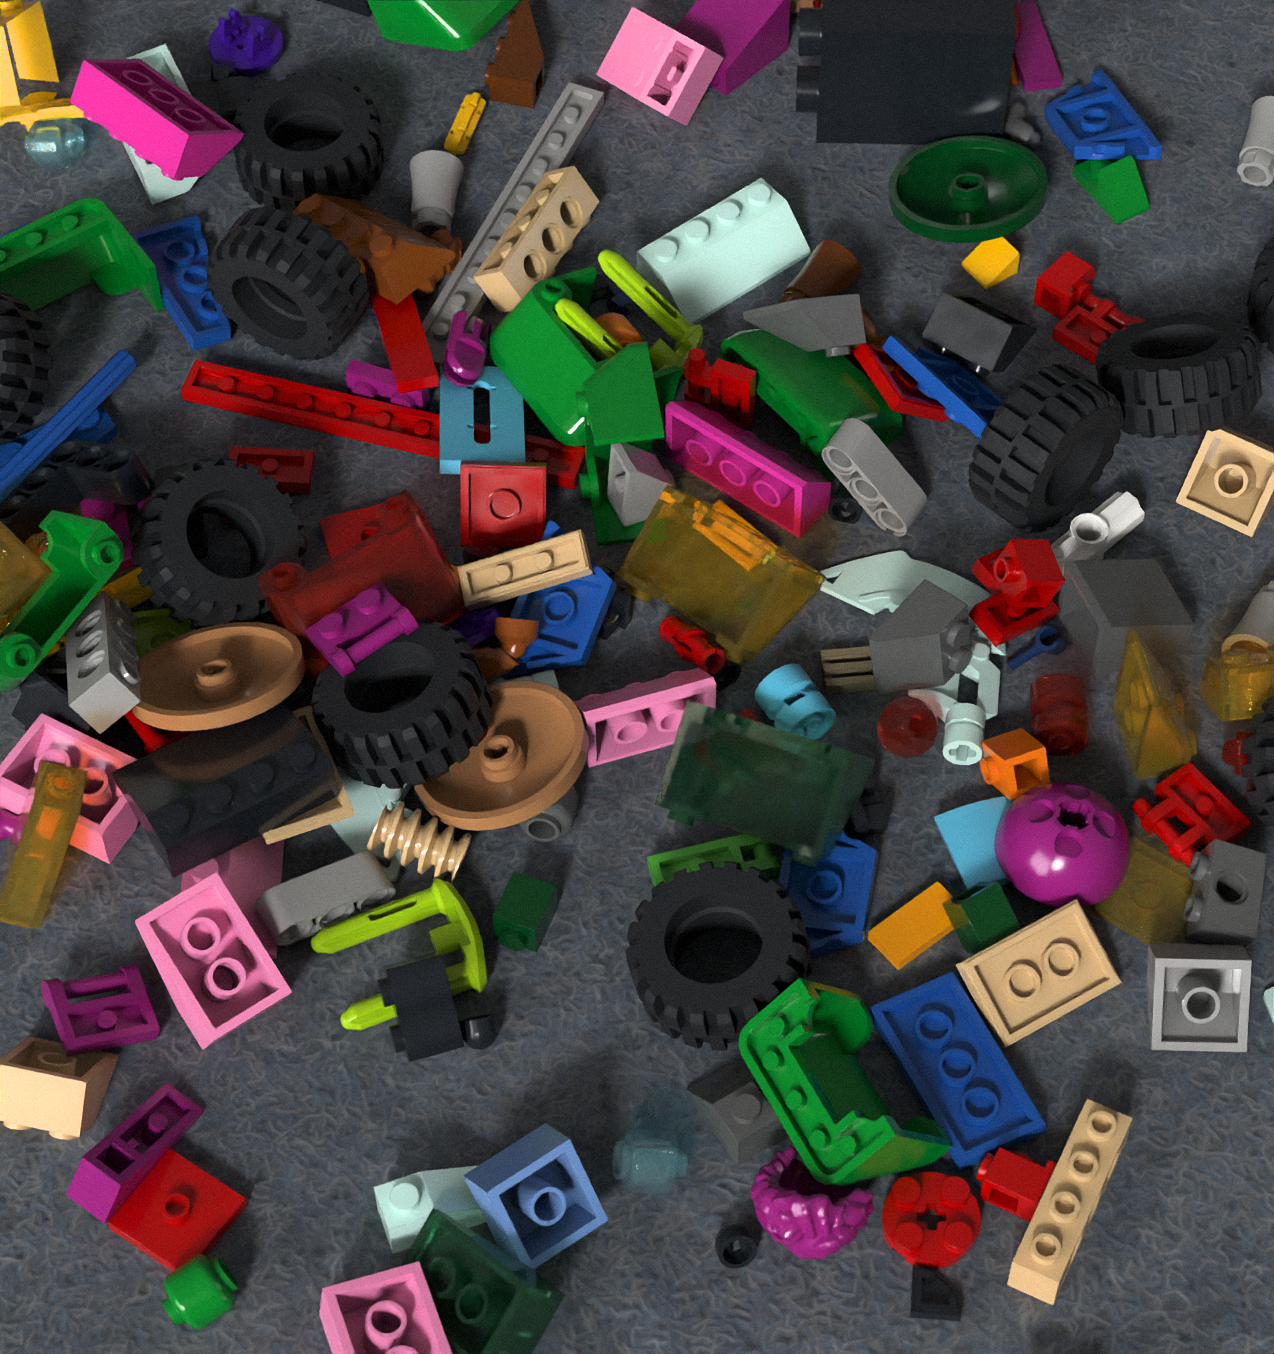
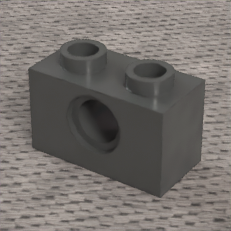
[1183,839,1267,948]

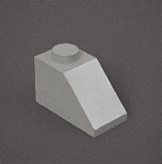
[607,443,676,527]

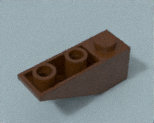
[485,0,545,109]

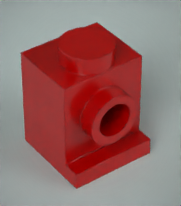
[1034,251,1096,320]
[976,1147,1057,1222]

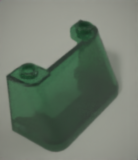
[654,700,876,867]

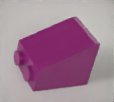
[674,0,790,96]

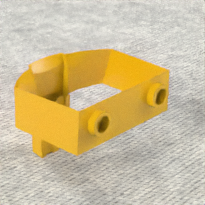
[0,0,84,136]

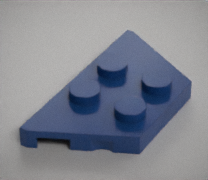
[1044,69,1162,160]
[882,335,1004,440]
[498,521,617,679]
[779,804,878,958]

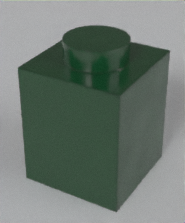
[492,871,558,952]
[942,882,1021,953]

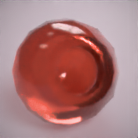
[877,696,939,759]

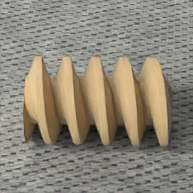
[367,801,471,884]

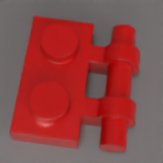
[1052,294,1145,365]
[684,348,756,431]
[1131,762,1252,867]

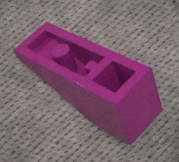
[66,1083,204,1223]

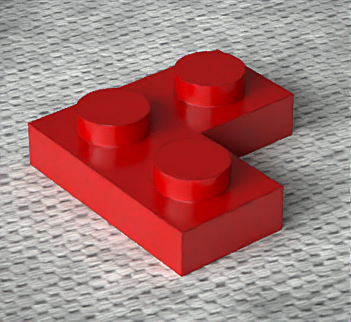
[219,446,316,523]
[968,546,1060,647]

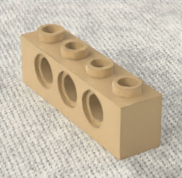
[473,166,600,313]
[1007,1099,1133,1305]

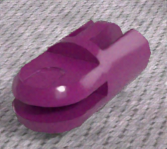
[442,311,492,387]

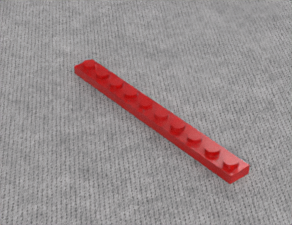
[181,359,586,490]

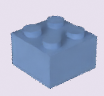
[463,1123,608,1274]

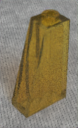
[0,760,88,929]

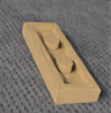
[457,529,593,611]

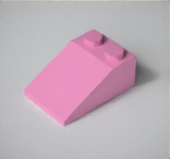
[134,872,292,1050]

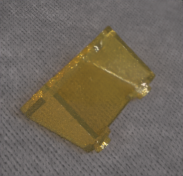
[616,484,827,664]

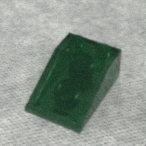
[400,1208,565,1354]

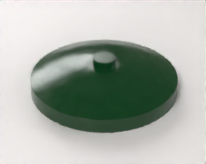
[888,136,1048,243]

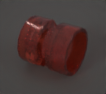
[1029,674,1089,756]

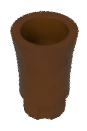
[776,239,862,304]

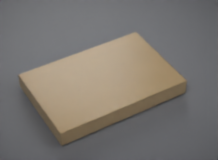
[956,899,1122,1049]

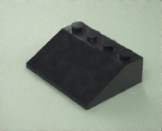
[111,702,338,878]

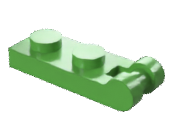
[647,830,781,887]

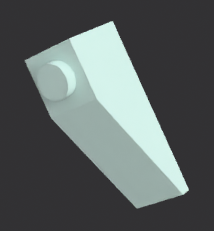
[374,1165,486,1253]

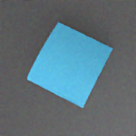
[934,796,1016,889]

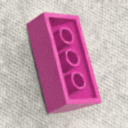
[70,59,244,181]
[665,401,831,539]

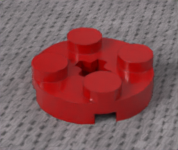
[881,1172,981,1269]

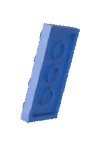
[869,971,1046,1172]

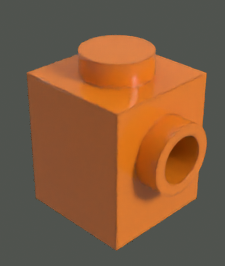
[980,728,1051,801]

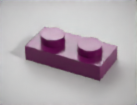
[345,359,430,412]

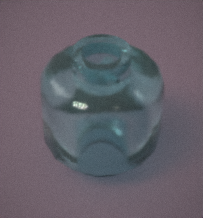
[24,117,86,169]
[612,1129,688,1194]

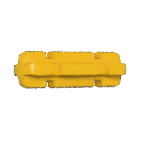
[444,92,486,156]

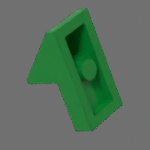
[1072,155,1150,225]

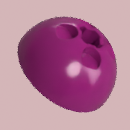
[994,782,1131,907]

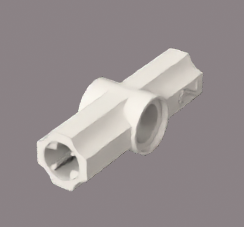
[1050,491,1145,588]

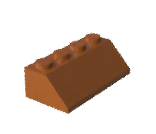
[293,193,456,304]

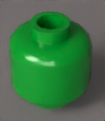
[161,1254,239,1330]

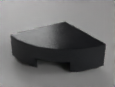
[910,1265,961,1322]

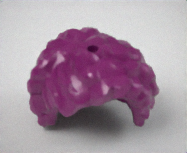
[751,1146,874,1260]

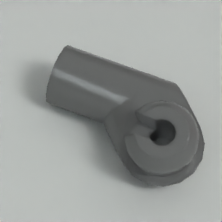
[1003,103,1041,151]

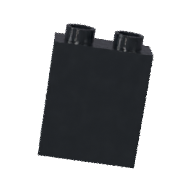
[796,0,1015,145]

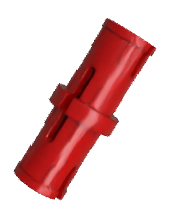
[659,615,726,675]

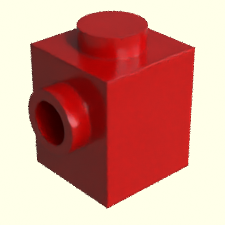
[992,538,1065,607]

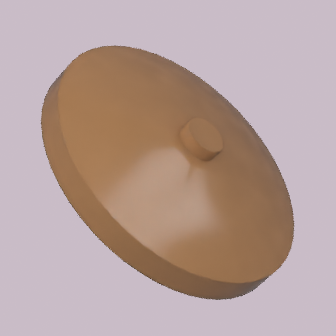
[131,622,306,731]
[413,681,589,831]

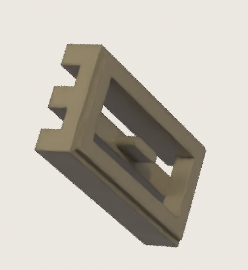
[820,646,876,694]

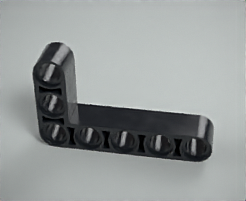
[0,439,155,585]

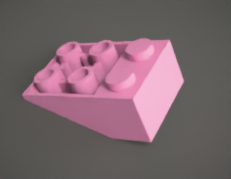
[596,7,724,126]

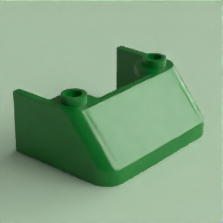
[367,0,520,51]
[0,198,164,312]
[487,266,681,447]
[575,341,665,546]

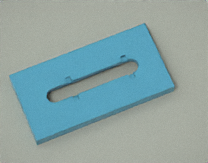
[439,365,525,474]

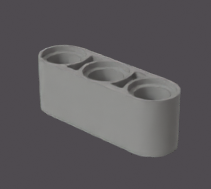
[821,418,928,537]
[255,851,396,946]

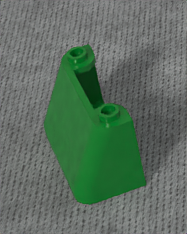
[721,328,904,482]
[0,510,124,693]
[739,978,953,1186]

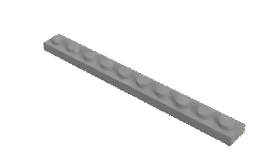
[422,82,604,371]

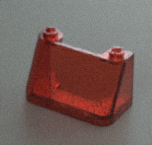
[256,489,466,683]

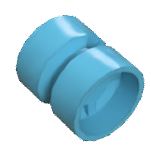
[755,663,836,748]

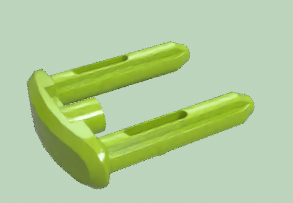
[555,249,704,377]
[311,878,488,1030]

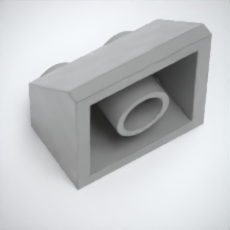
[1146,943,1252,1052]

